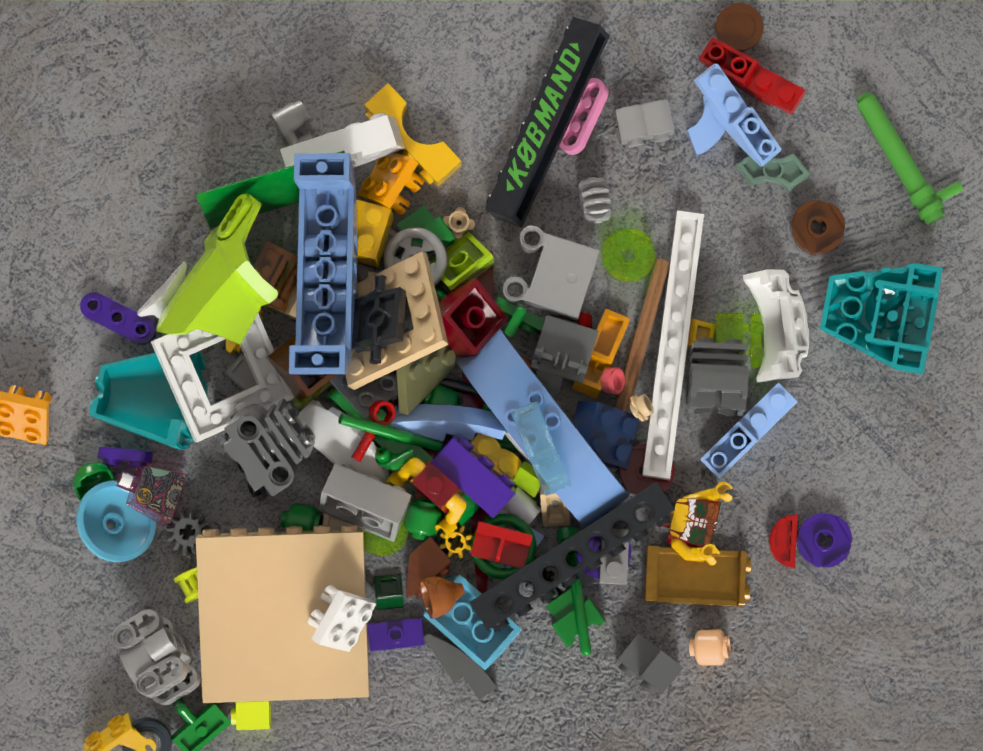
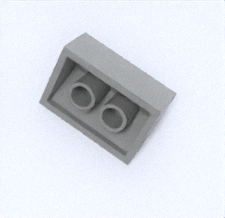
[318,463,412,542]

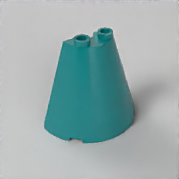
[89,350,208,450]

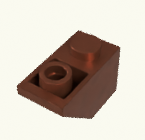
[406,537,452,599]

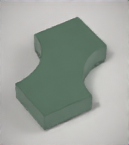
[735,154,811,192]

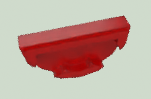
[768,514,798,569]

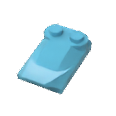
[422,575,522,671]

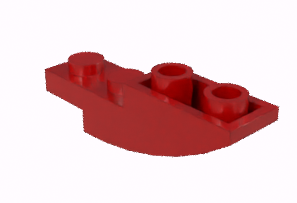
[698,37,806,115]

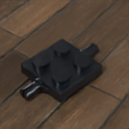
[352,275,406,365]

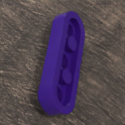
[80,292,156,345]

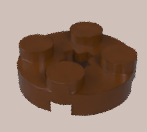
[790,200,845,255]

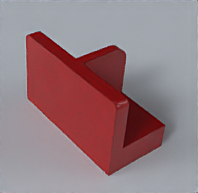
[471,522,533,569]

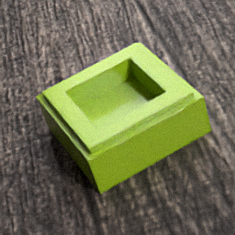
[513,461,545,498]

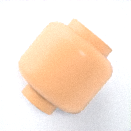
[689,629,731,666]

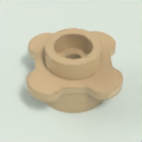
[443,207,475,239]
[630,394,654,422]

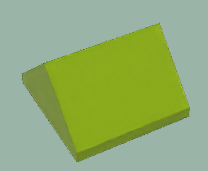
[429,231,494,294]

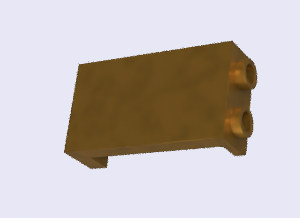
[644,545,751,607]

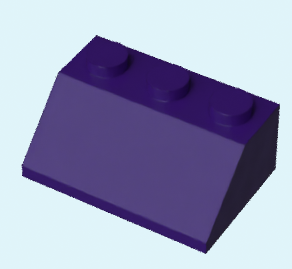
[431,435,517,518]

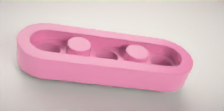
[559,78,609,155]

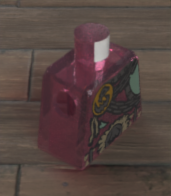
[116,466,187,526]

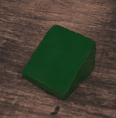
[374,574,404,610]

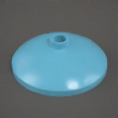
[76,481,156,562]

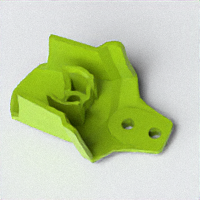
[156,194,278,345]

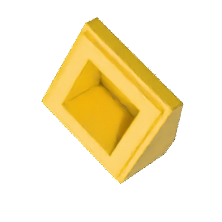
[687,319,715,348]

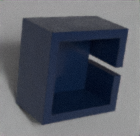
[573,401,639,469]

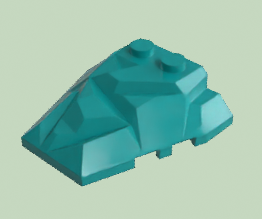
[820,263,943,375]

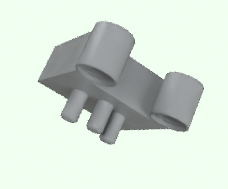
[503,225,600,321]

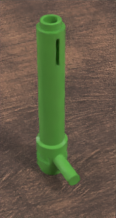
[856,91,963,225]

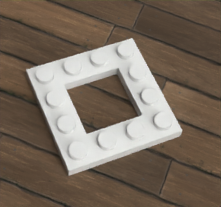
[151,314,294,443]

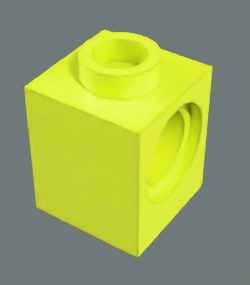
[231,701,272,730]

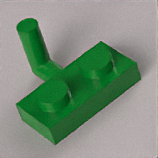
[496,296,545,339]
[171,698,231,751]

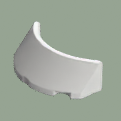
[743,269,809,382]
[297,400,390,483]

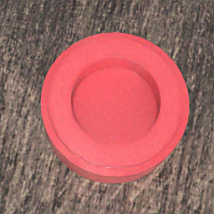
[601,367,625,395]

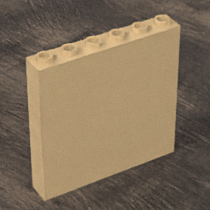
[196,524,370,703]

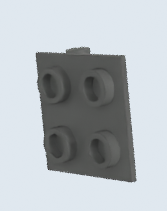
[530,315,599,383]
[329,371,398,420]

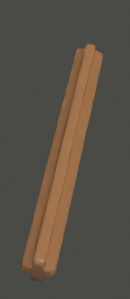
[615,259,670,412]

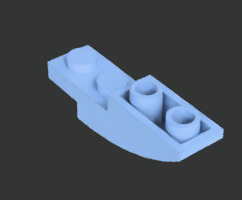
[694,64,782,166]
[700,382,798,479]

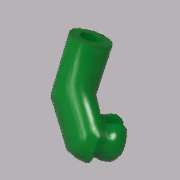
[375,447,417,471]

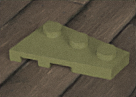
[397,345,456,415]

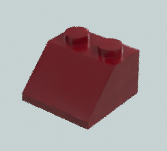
[439,278,508,357]

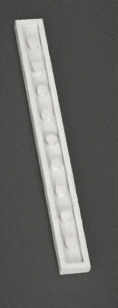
[642,210,704,480]

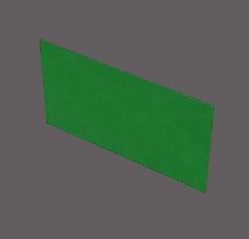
[196,150,345,229]

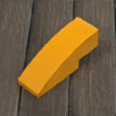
[572,309,630,399]

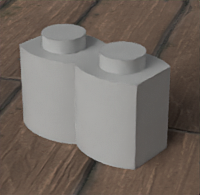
[615,99,675,148]

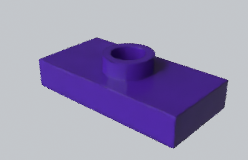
[367,618,425,652]

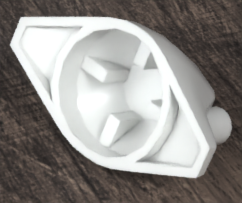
[137,261,187,319]

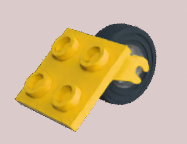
[83,713,172,751]

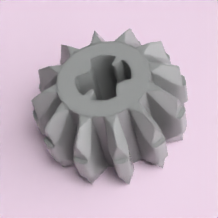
[578,177,611,224]

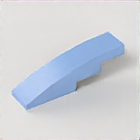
[391,404,506,441]

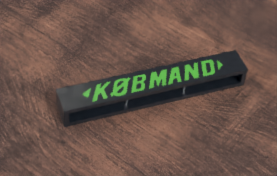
[485,17,610,228]

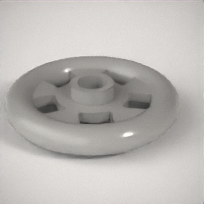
[384,227,447,285]

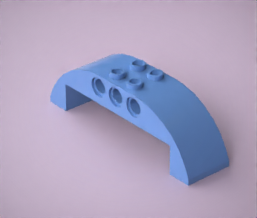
[289,153,358,374]
[456,329,630,528]

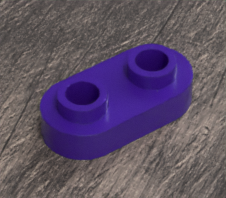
[98,447,153,469]

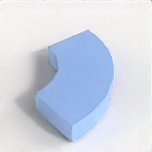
[687,96,725,156]

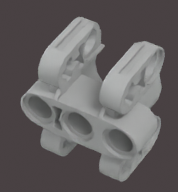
[112,609,201,705]

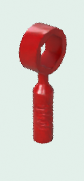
[351,400,395,462]

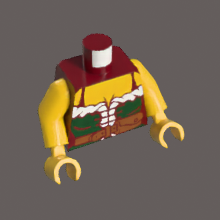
[384,458,466,539]
[656,482,733,565]

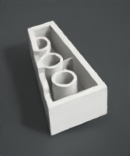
[280,113,405,168]

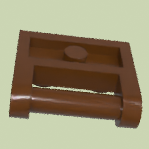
[253,241,298,312]

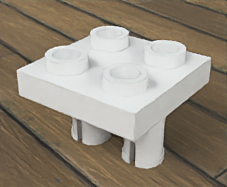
[308,585,376,652]

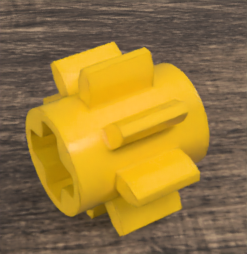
[440,525,473,558]

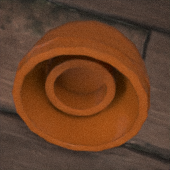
[420,576,465,619]

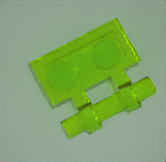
[715,313,764,368]

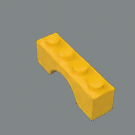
[364,83,462,187]

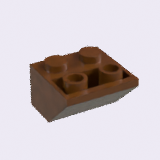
[266,334,337,401]

